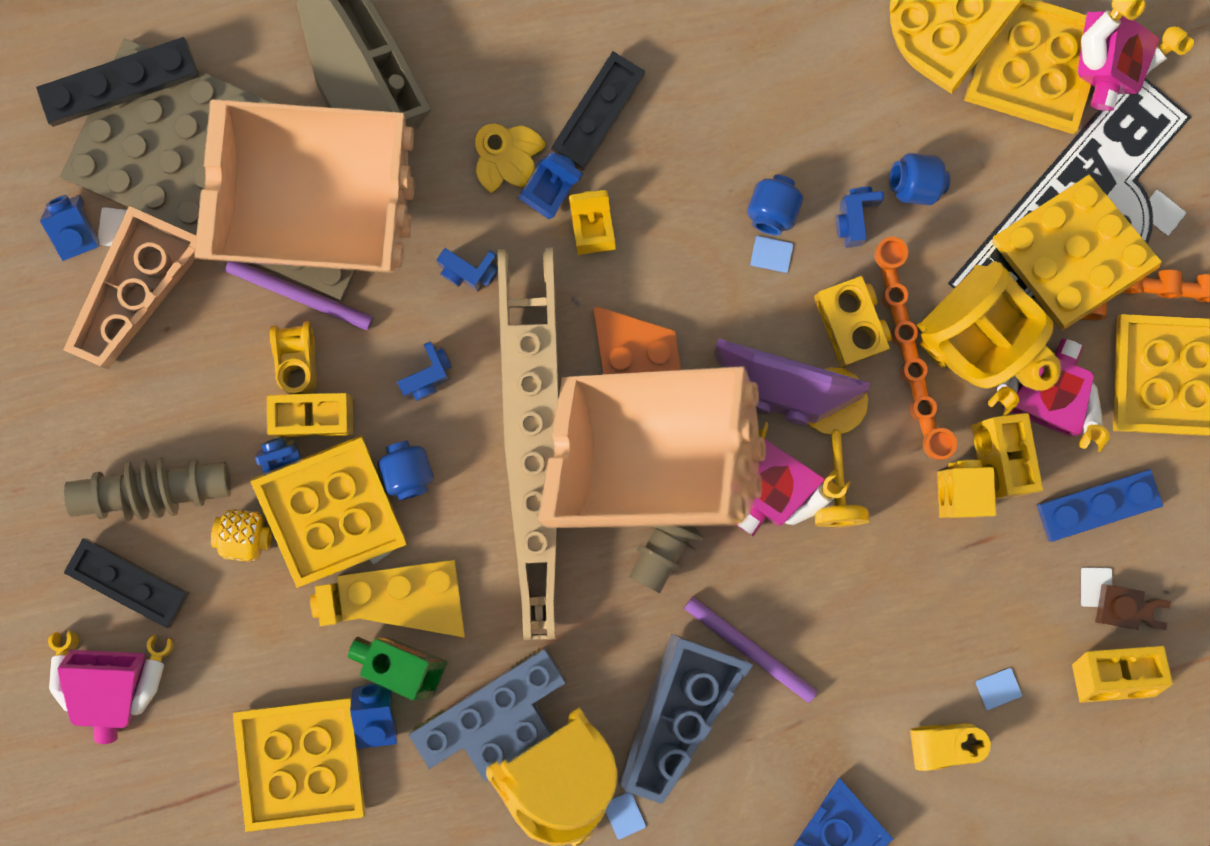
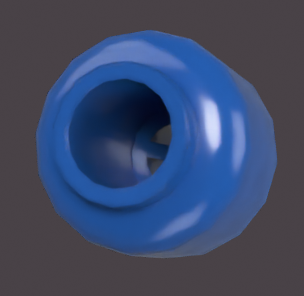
[889,153,950,205]
[747,175,803,235]
[377,440,434,501]

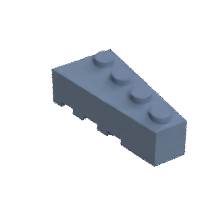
[619,634,753,804]

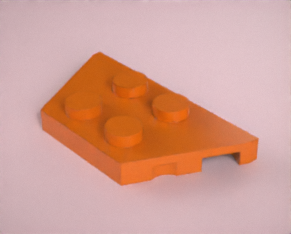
[593,307,681,375]

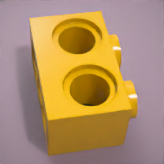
[813,276,892,368]
[267,393,354,438]
[971,413,1043,500]
[937,460,996,518]
[1072,646,1173,703]

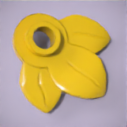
[474,123,546,193]

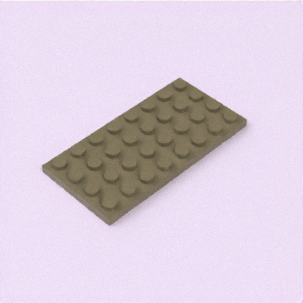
[60,38,357,302]

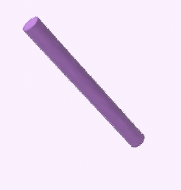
[225,261,374,331]
[683,596,818,703]

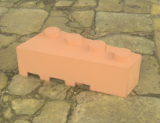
[63,206,197,369]

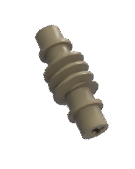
[64,457,231,522]
[629,525,711,593]

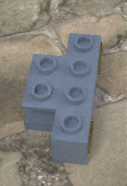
[409,646,566,782]

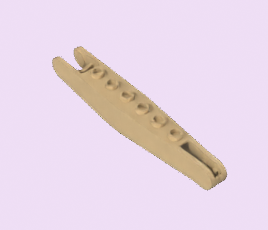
[498,247,559,641]

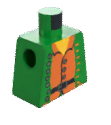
[348,637,448,701]

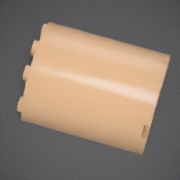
[195,100,415,273]
[538,367,766,528]

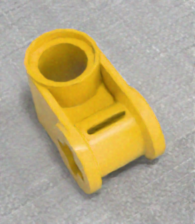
[270,321,318,395]
[910,723,991,771]

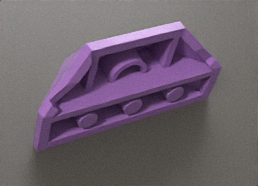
[714,338,870,426]

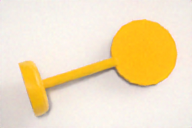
[808,367,870,527]

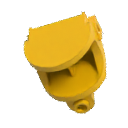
[916,261,1061,391]
[486,708,617,846]

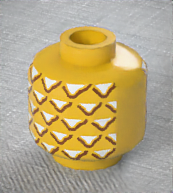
[211,509,272,562]

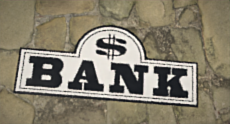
[948,78,1191,299]

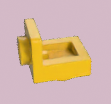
[569,190,616,255]
[310,582,359,626]

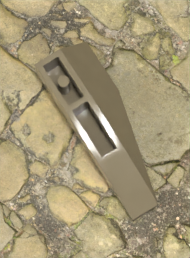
[295,0,431,130]

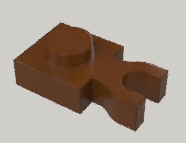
[1096,584,1171,630]

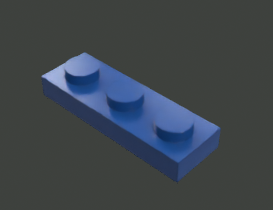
[1037,469,1163,542]

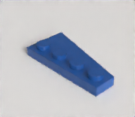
[793,778,893,846]

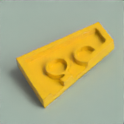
[337,560,465,638]

